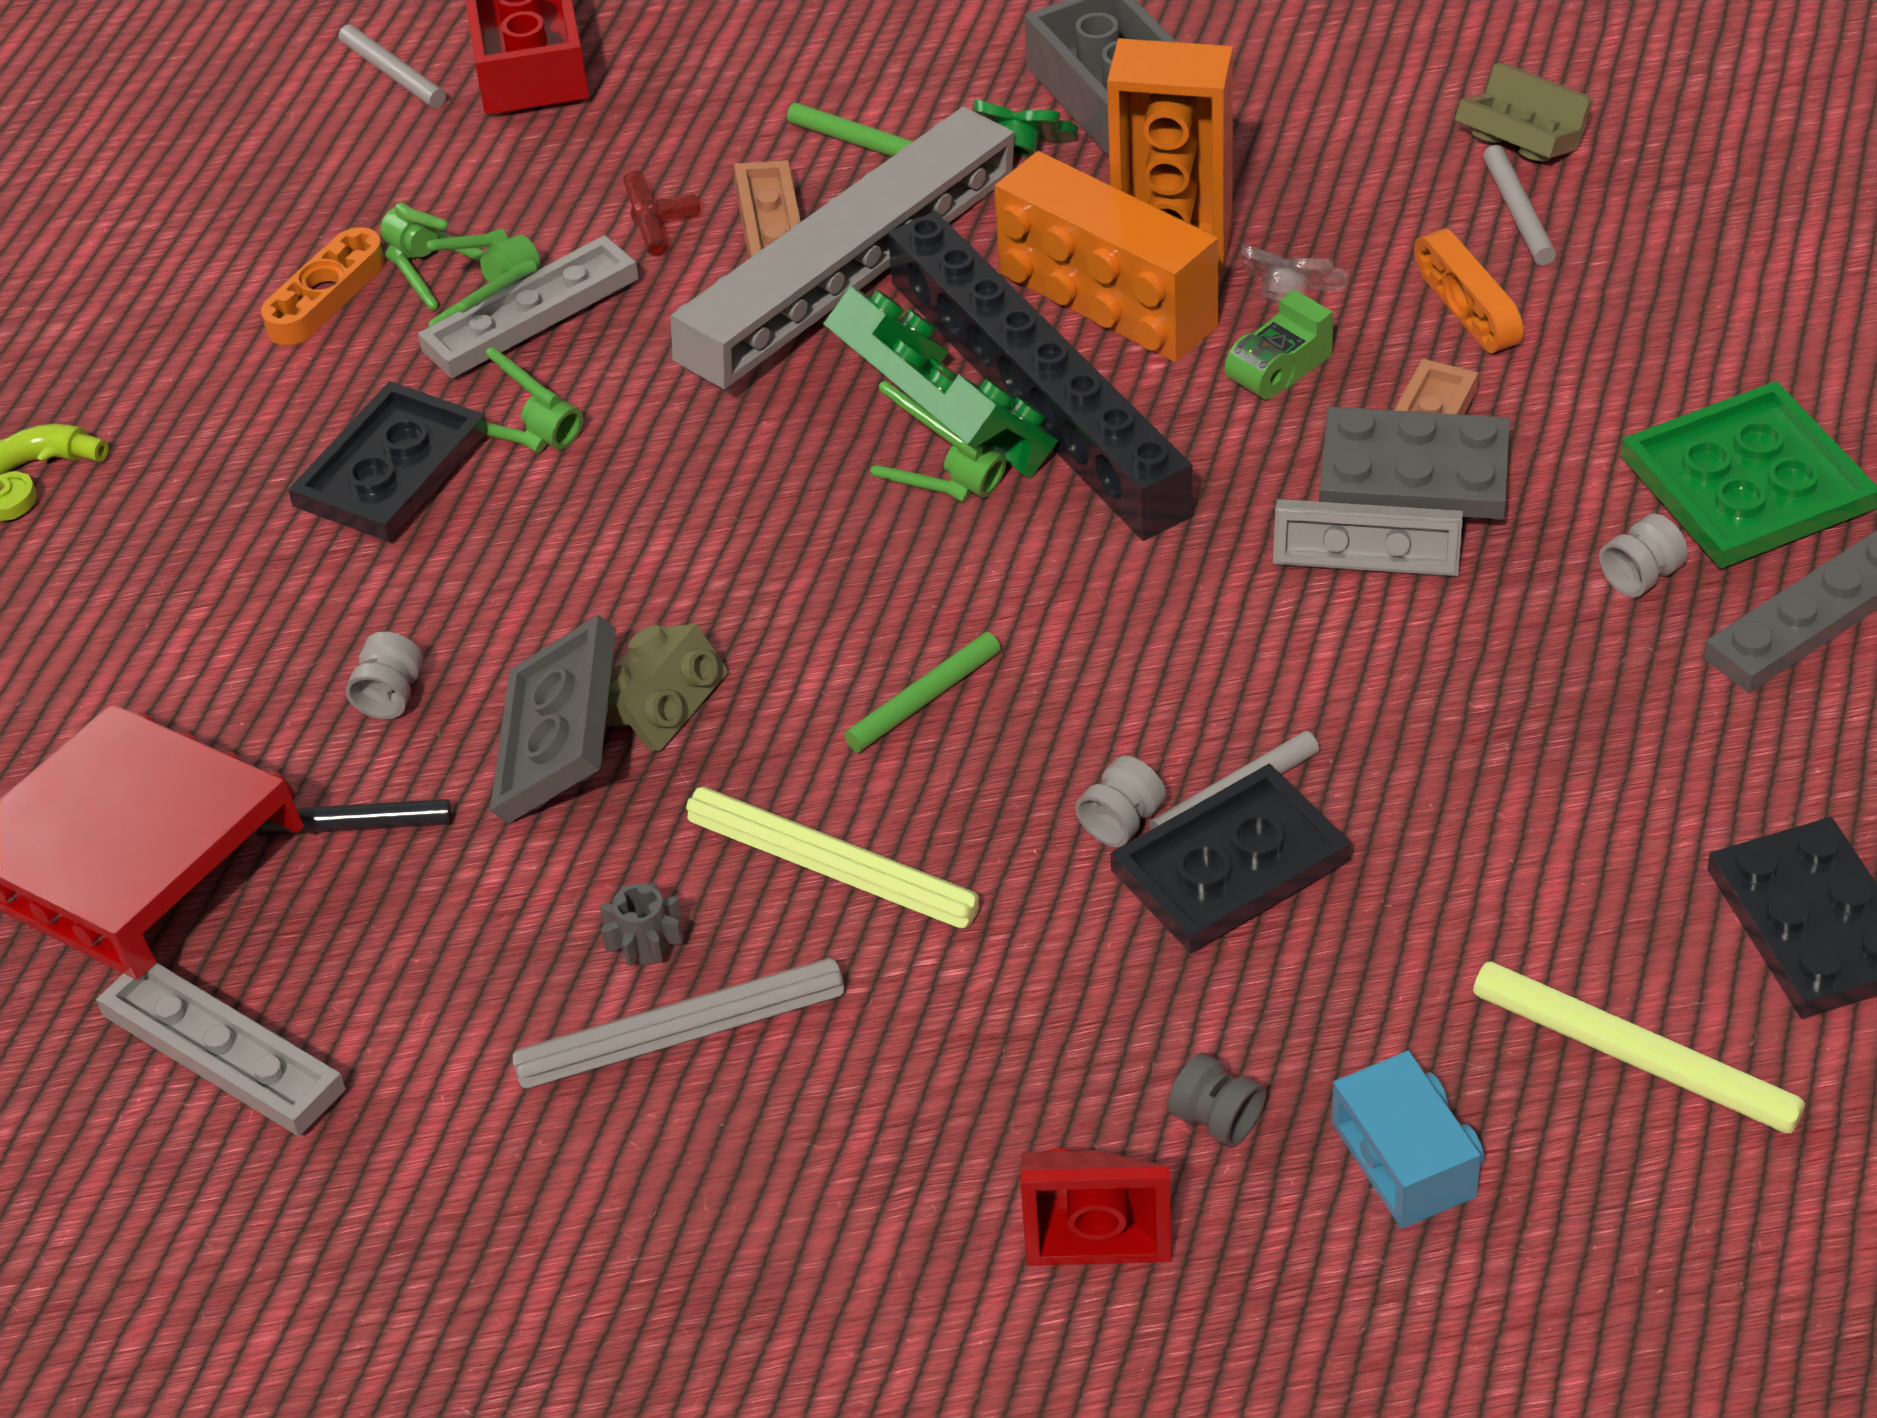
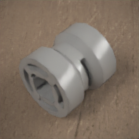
[1599,513,1688,598]
[345,631,424,719]
[1075,755,1166,848]

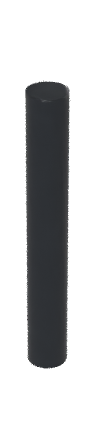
[256,799,451,836]

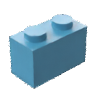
[1332,1050,1484,1229]

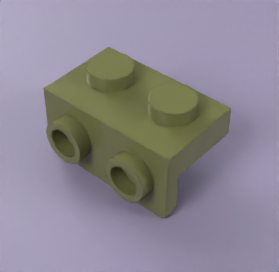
[1455,62,1593,162]
[605,624,727,751]

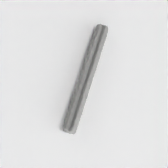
[512,958,844,1089]

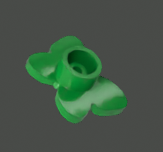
[972,99,1079,157]

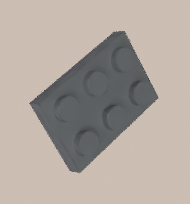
[1319,407,1510,519]
[490,615,616,824]

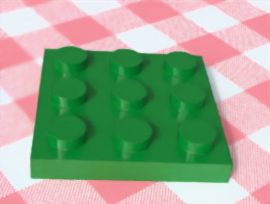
[1620,381,1877,569]

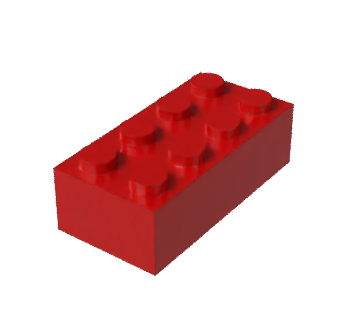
[465,0,589,115]

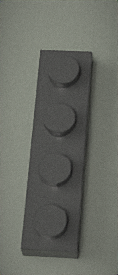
[1703,530,1877,693]

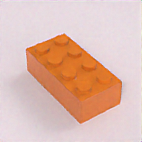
[1107,38,1233,270]
[994,151,1218,363]

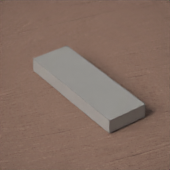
[1273,499,1463,576]

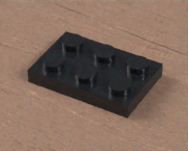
[288,381,488,542]
[1110,763,1351,953]
[1707,816,1877,1019]

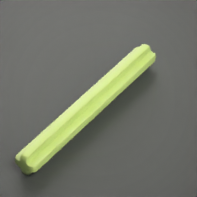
[686,786,979,929]
[1473,962,1805,1133]

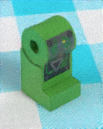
[1224,289,1333,400]

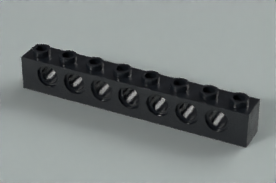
[888,211,1193,541]

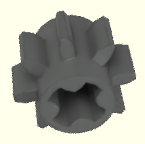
[600,882,683,966]

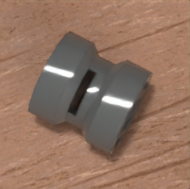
[1168,1052,1266,1148]

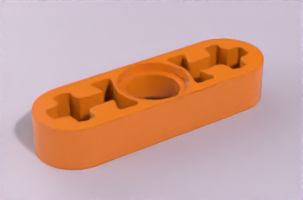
[261,227,385,345]
[1414,228,1524,353]

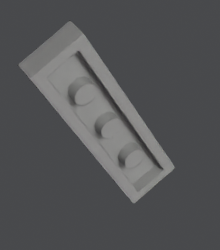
[418,235,639,379]
[96,963,346,1137]

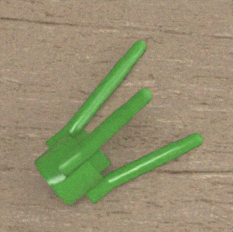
[380,202,486,311]
[427,228,540,327]
[485,347,583,453]
[870,381,1007,503]

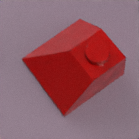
[1020,1148,1171,1266]

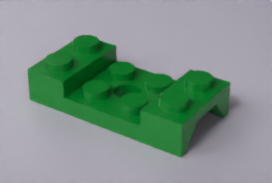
[823,286,1059,479]

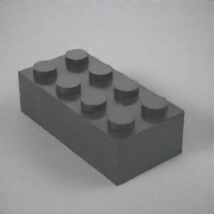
[1024,0,1176,156]

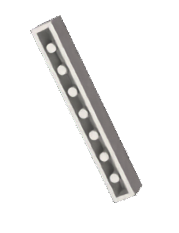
[671,106,1014,390]

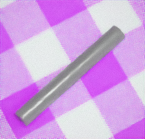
[339,24,446,109]
[1483,145,1556,266]
[1149,731,1319,830]

